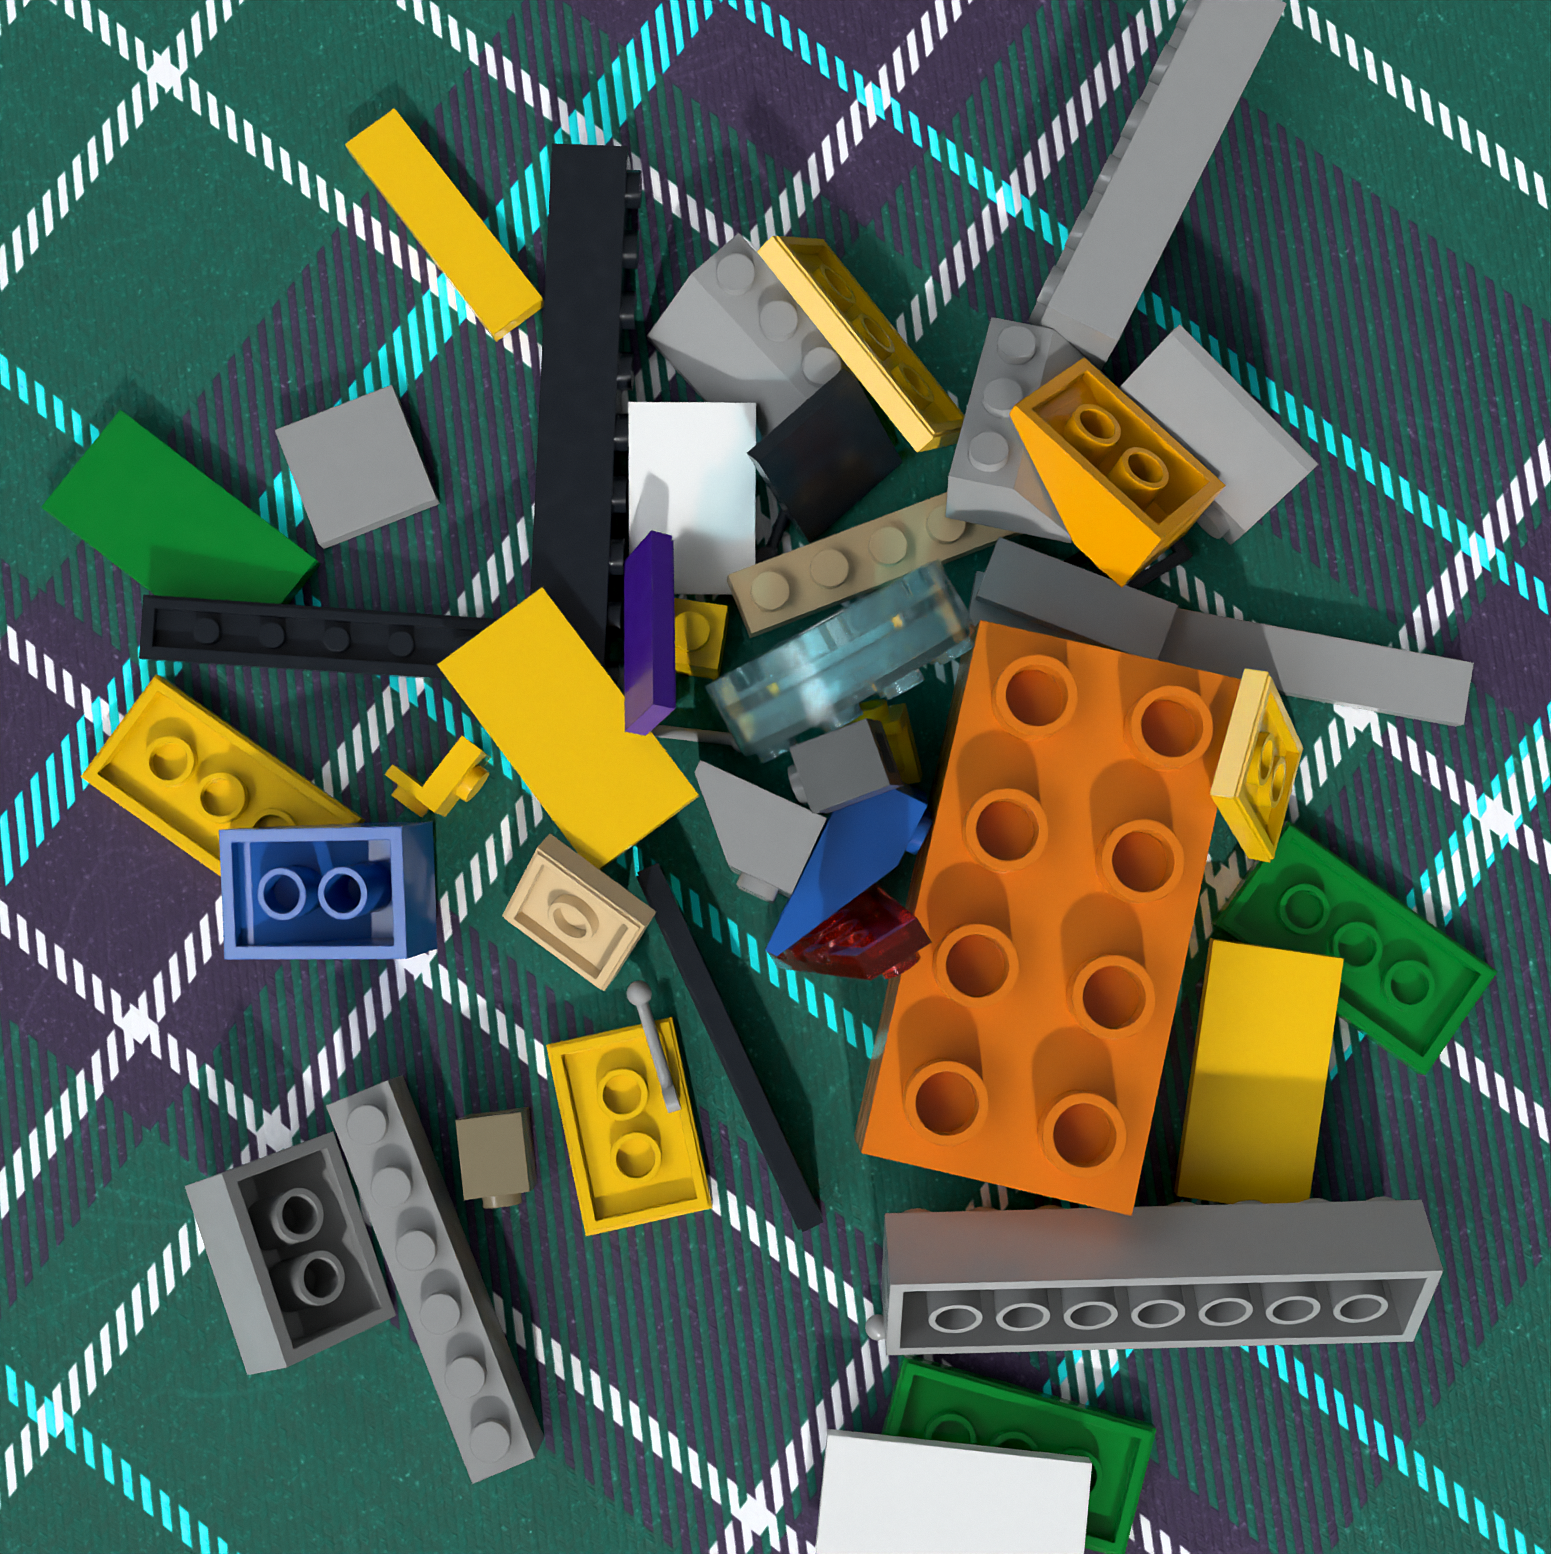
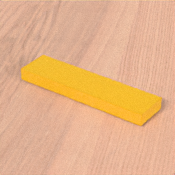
[345,108,544,342]

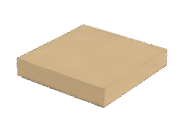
[502,834,656,991]

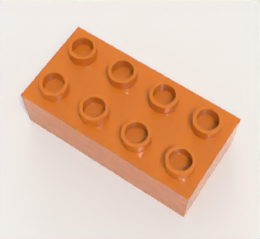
[854,620,1241,1216]

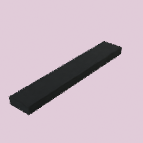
[139,595,498,680]
[636,863,823,1232]

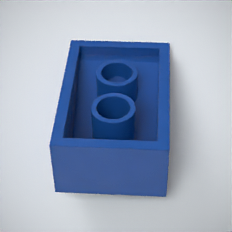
[765,781,933,956]
[219,821,438,960]

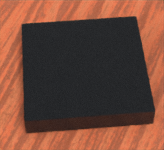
[747,369,902,544]

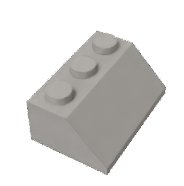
[647,233,864,444]
[945,317,1110,543]
[1119,324,1318,545]
[694,760,826,904]
[185,1131,396,1375]

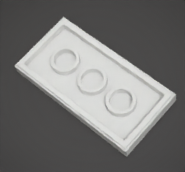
[815,1429,1092,1554]

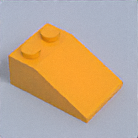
[1009,357,1226,588]

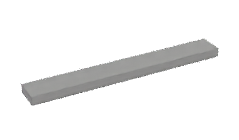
[964,571,1474,727]

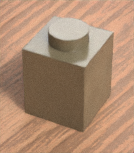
[455,1107,538,1208]

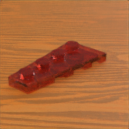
[765,883,932,981]

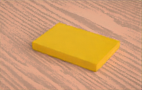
[1210,668,1303,863]
[546,1016,713,1236]

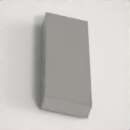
[974,537,1178,660]

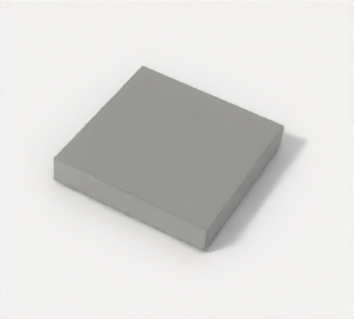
[275,385,440,549]

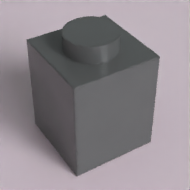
[788,718,904,814]

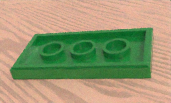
[41,410,321,604]
[1211,820,1498,1075]
[881,1355,1156,1554]

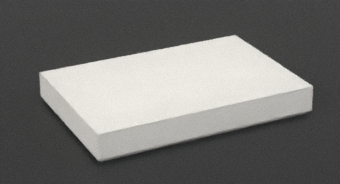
[628,402,756,594]

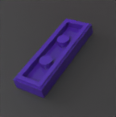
[624,530,676,736]

